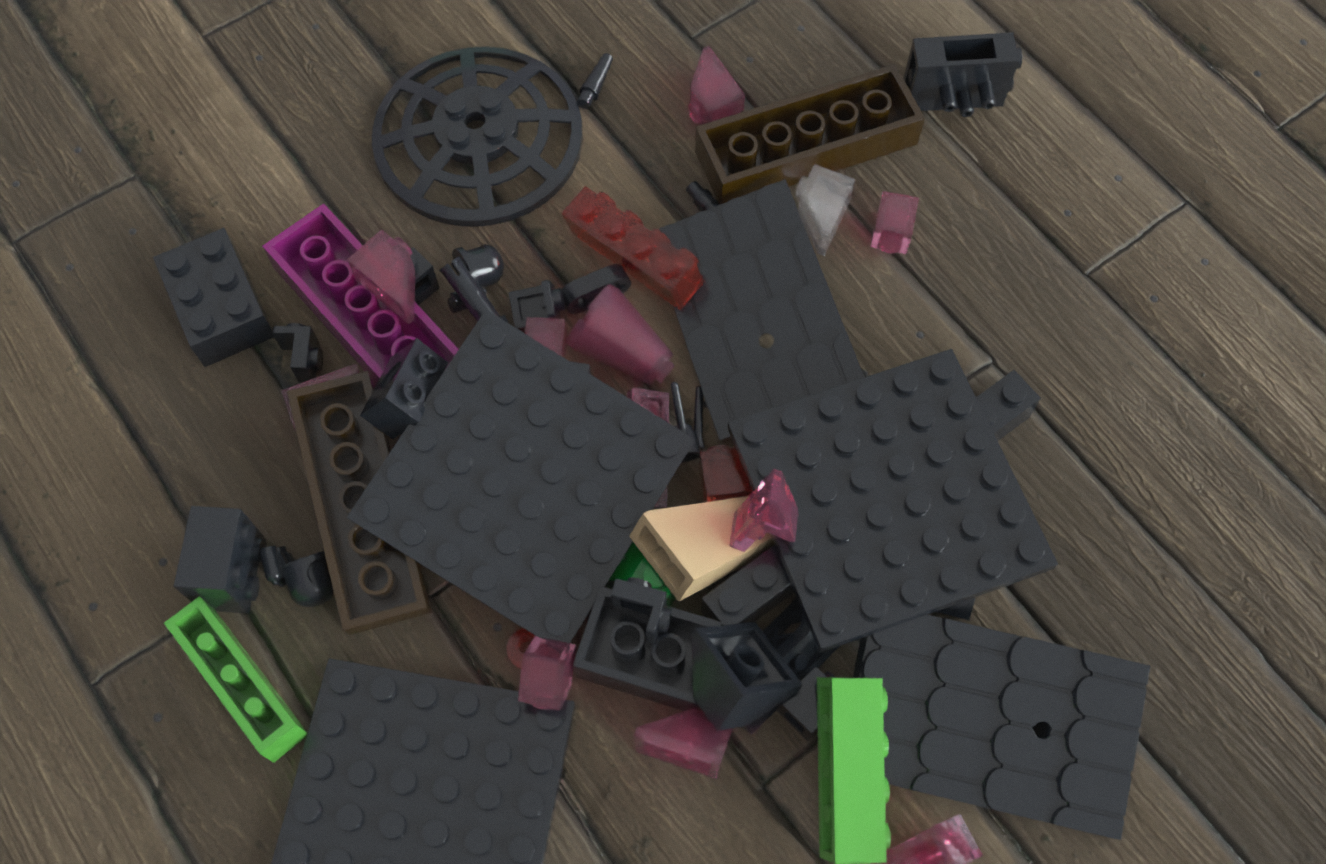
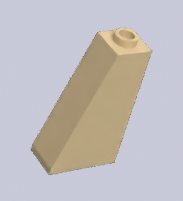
[629,495,775,601]

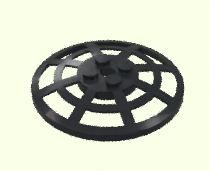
[372,47,583,227]

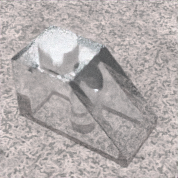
[795,164,855,256]

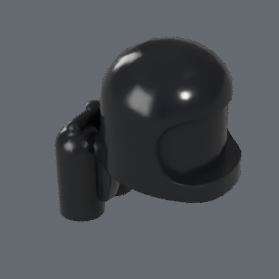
[447,244,504,313]
[259,546,334,607]

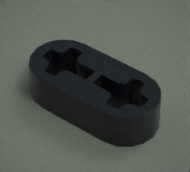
[562,264,631,314]

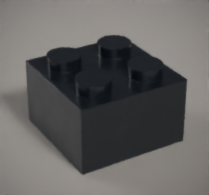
[173,506,267,614]

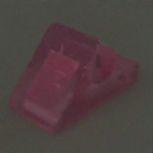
[729,469,798,552]

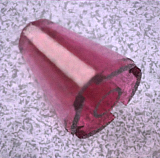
[566,284,675,385]

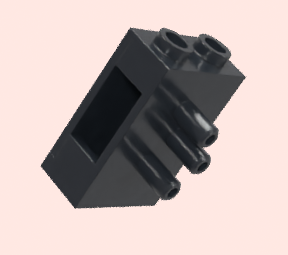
[903,32,1022,117]

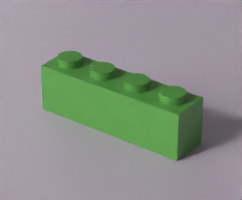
[164,596,308,763]
[817,677,891,864]

